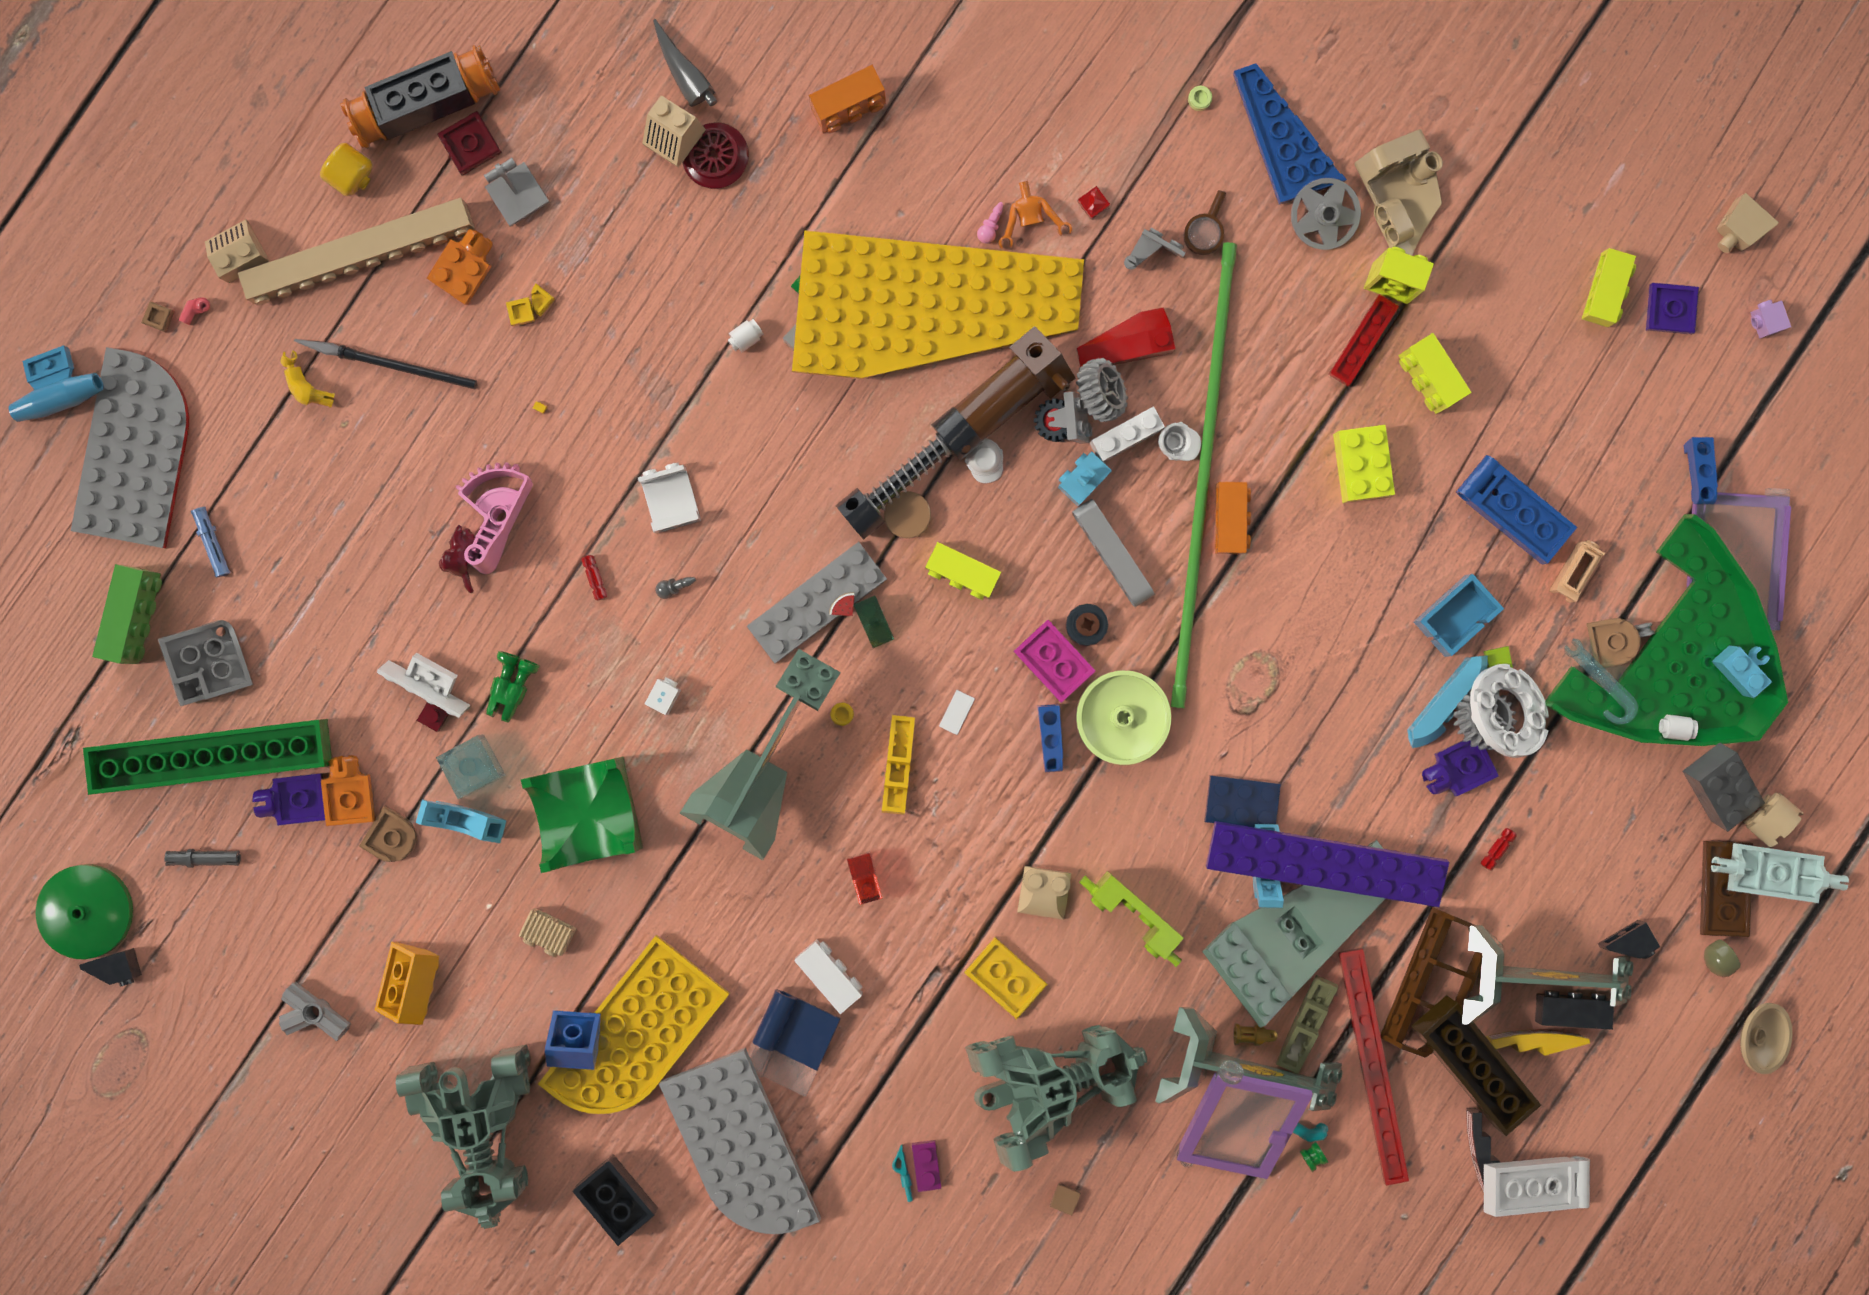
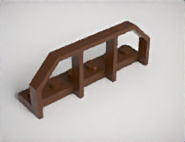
[1380,907,1483,1058]

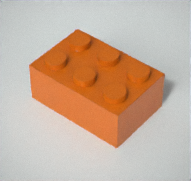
[808,64,886,134]

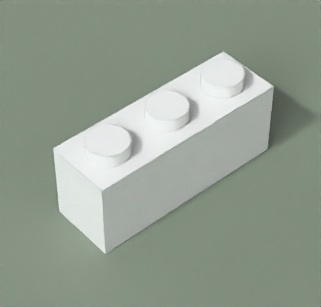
[1090,406,1165,462]
[794,939,863,1014]

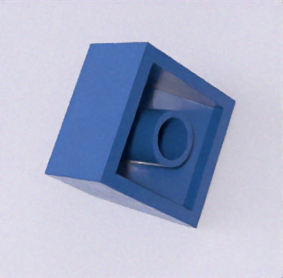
[545,1010,601,1070]

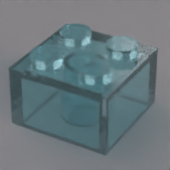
[436,734,506,799]

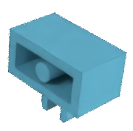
[1058,451,1112,506]
[1712,645,1772,698]

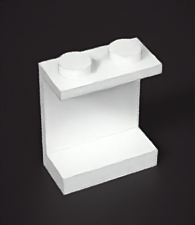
[638,463,701,534]

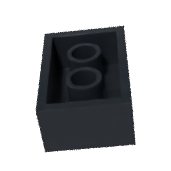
[572,1154,658,1246]

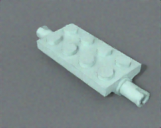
[1711,843,1849,903]

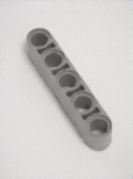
[1072,499,1155,607]

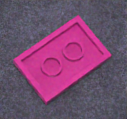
[1013,620,1095,703]

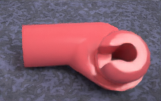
[179,297,210,325]

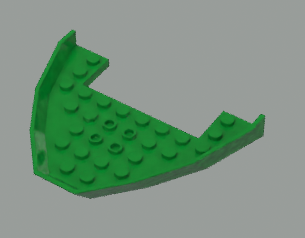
[1545,514,1788,746]

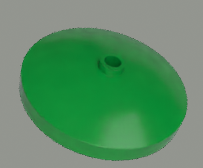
[35,864,133,959]

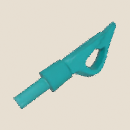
[892,1144,913,1202]

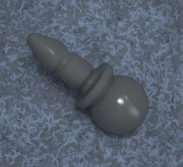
[655,577,696,599]

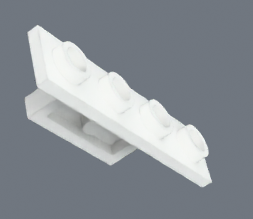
[377,653,470,718]

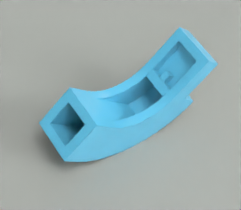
[416,800,506,843]
[1253,824,1284,908]

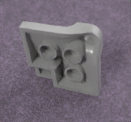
[158,620,253,706]

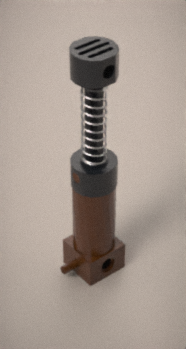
[835,326,1075,540]

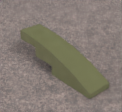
[1276,975,1338,1074]

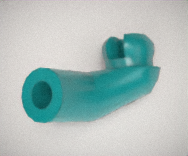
[1293,1122,1329,1142]

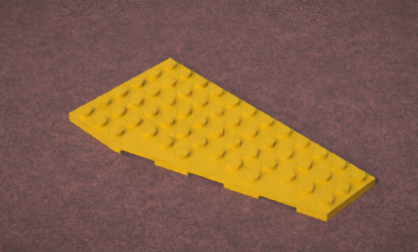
[792,230,1084,379]

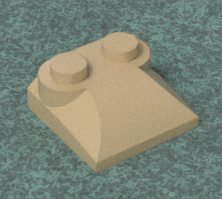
[1017,866,1071,920]

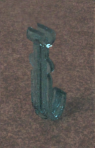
[1564,639,1638,725]

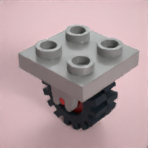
[1034,391,1092,444]

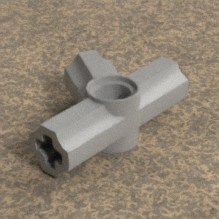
[279,982,351,1041]

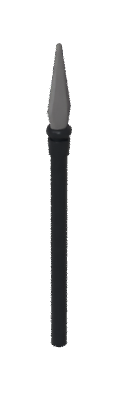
[294,339,477,390]

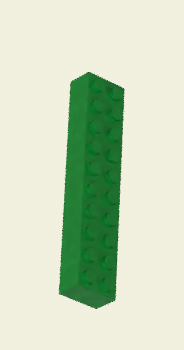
[83,719,332,795]

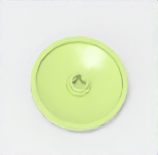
[1076,670,1171,765]

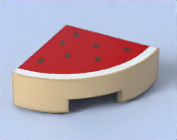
[829,592,854,616]

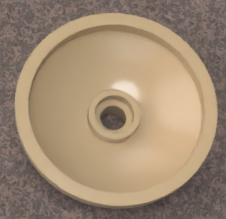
[1740,1003,1792,1074]

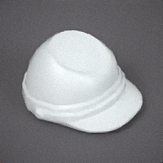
[1158,422,1201,461]
[965,439,1003,483]

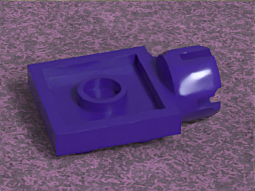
[1422,740,1499,796]
[252,773,325,826]

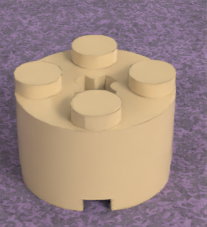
[1743,793,1803,847]

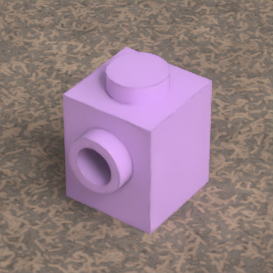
[1750,299,1791,339]

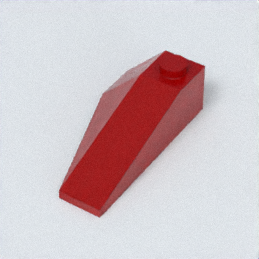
[1077,307,1175,367]

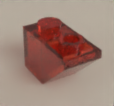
[847,851,882,905]

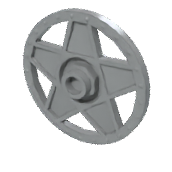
[1291,178,1361,250]

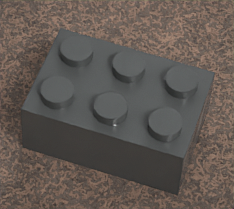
[1682,743,1765,832]

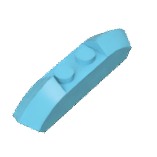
[1407,656,1488,748]

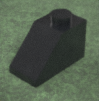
[1598,920,1660,959]
[79,948,142,987]

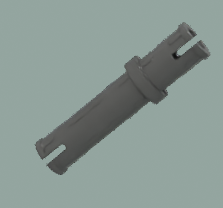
[164,849,241,868]

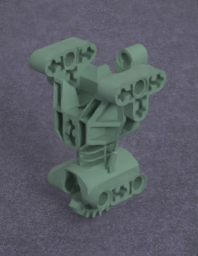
[965,1025,1148,1172]
[396,1045,530,1229]

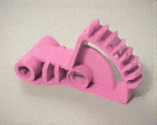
[456,462,533,574]

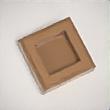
[141,301,175,333]
[1050,1183,1081,1216]

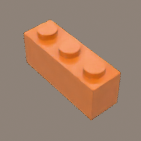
[1215,482,1251,554]

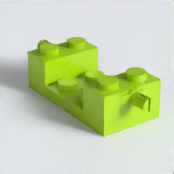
[1079,871,1184,967]

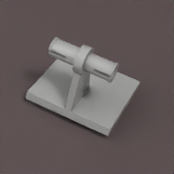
[484,157,549,227]
[1124,228,1186,270]

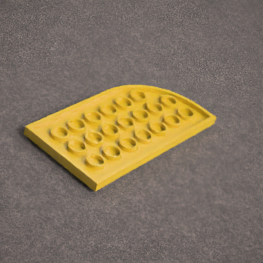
[538,935,730,1114]

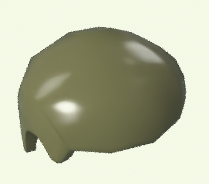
[1704,939,1740,977]

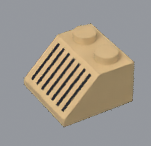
[642,96,706,168]
[205,219,269,283]

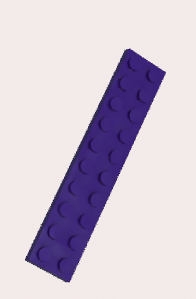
[1206,821,1450,907]

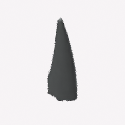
[653,19,717,107]

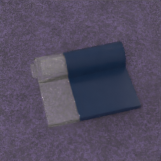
[748,989,841,1097]

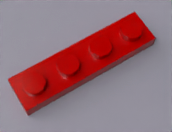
[1328,294,1399,387]

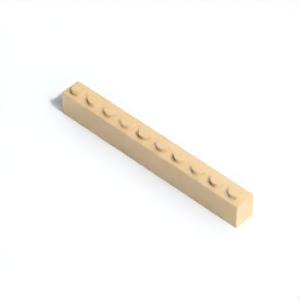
[238,198,475,305]

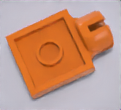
[427,229,493,305]
[321,755,375,826]

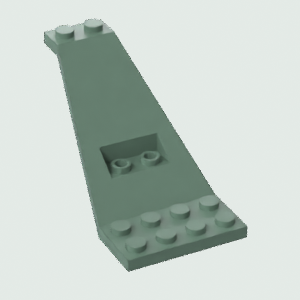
[1202,840,1386,1027]

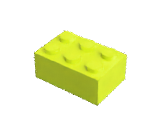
[1364,247,1434,304]
[1398,333,1472,414]
[1333,425,1395,503]

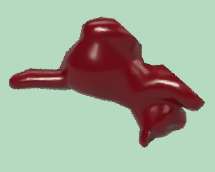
[439,525,476,593]

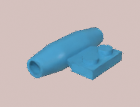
[9,345,104,422]

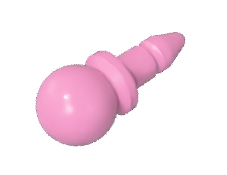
[977,202,1003,244]

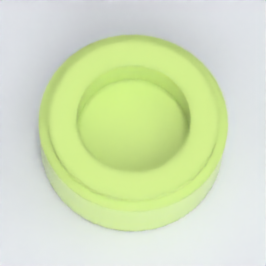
[1188,86,1212,111]

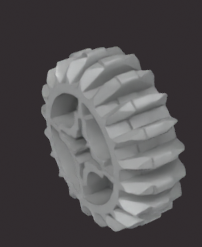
[1076,358,1128,422]
[1453,689,1517,750]

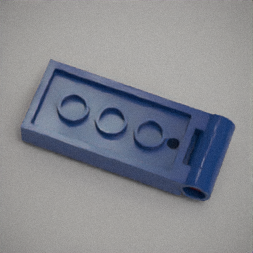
[1456,455,1577,565]

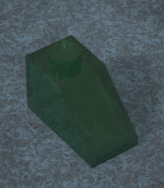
[854,596,894,648]

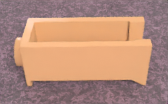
[1549,540,1605,603]

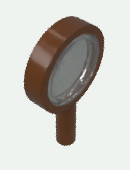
[1183,190,1226,255]

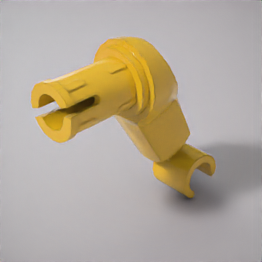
[280,350,335,408]

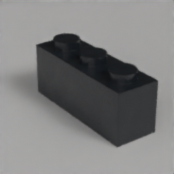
[1535,990,1614,1030]

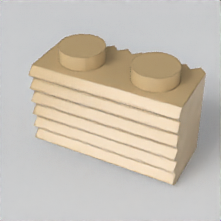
[519,908,577,957]

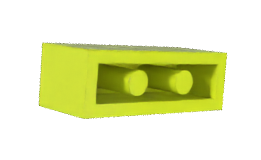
[1582,248,1636,327]
[925,542,1001,600]

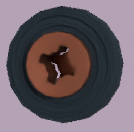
[1066,604,1108,646]

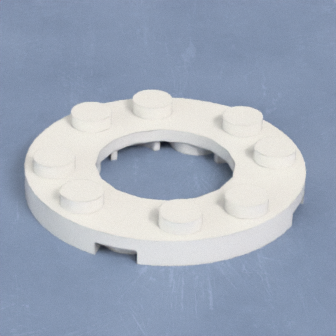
[1470,664,1549,758]

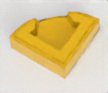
[531,283,555,317]

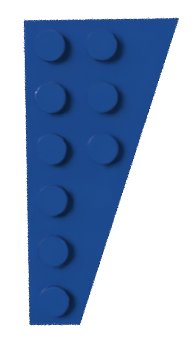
[1233,63,1347,205]

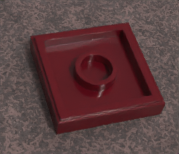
[437,111,502,176]

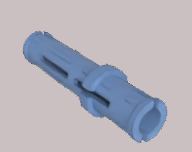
[191,507,231,578]

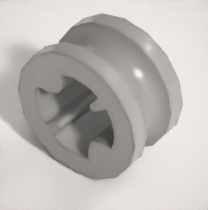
[1635,622,1655,637]

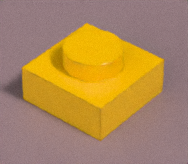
[506,297,535,327]

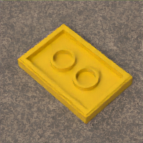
[964,937,1048,1020]

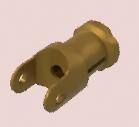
[1233,1023,1278,1046]

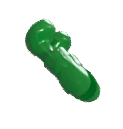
[486,651,540,723]

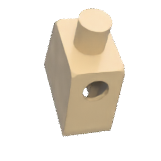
[1717,193,1779,253]

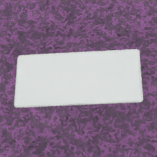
[939,690,974,735]

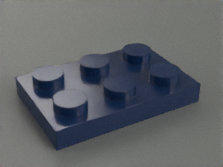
[1204,775,1281,827]

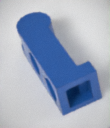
[1683,437,1718,505]
[1037,704,1063,773]

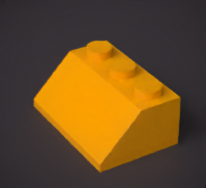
[375,942,440,1025]

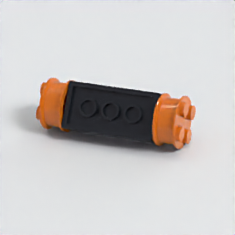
[340,45,501,149]

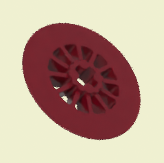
[682,122,749,189]

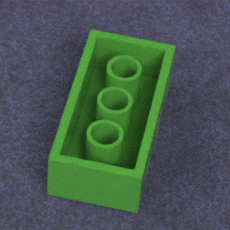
[92,564,162,664]

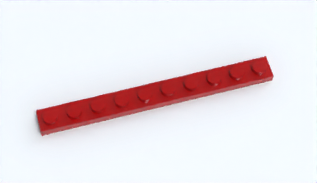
[1338,948,1409,1186]

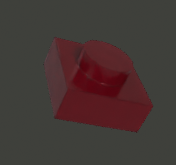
[416,702,449,732]

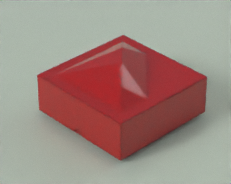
[1077,186,1110,219]

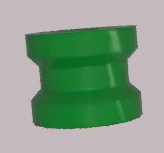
[1300,1142,1328,1172]

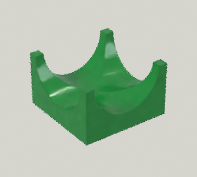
[521,757,643,873]

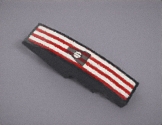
[1466,1108,1500,1192]

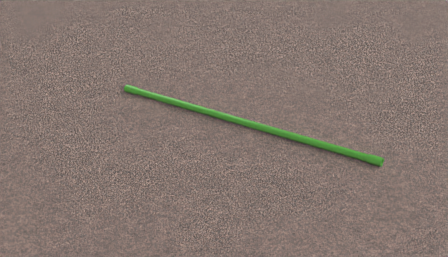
[1171,242,1237,708]

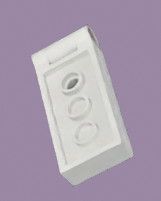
[1484,1156,1590,1217]

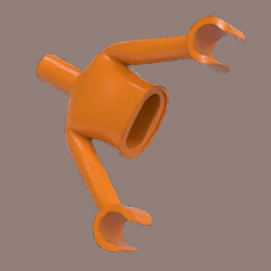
[998,181,1072,249]

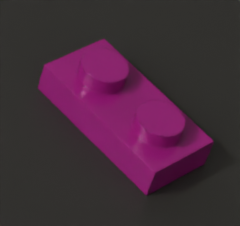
[912,1140,941,1192]

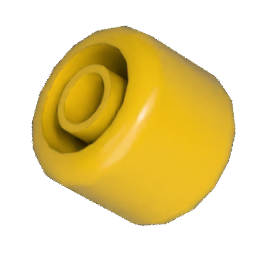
[320,143,373,196]

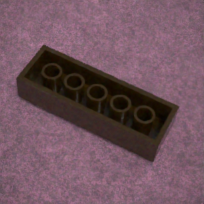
[1411,995,1541,1136]

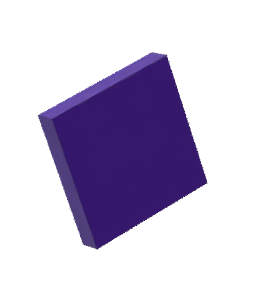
[1646,283,1699,335]

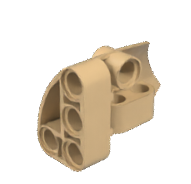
[1354,129,1443,255]

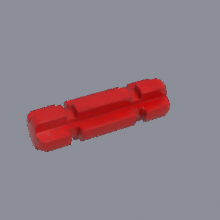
[581,555,607,601]
[1481,828,1517,871]

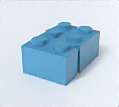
[1414,574,1504,657]

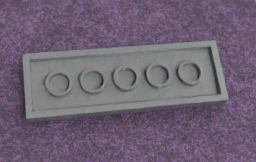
[747,542,887,664]

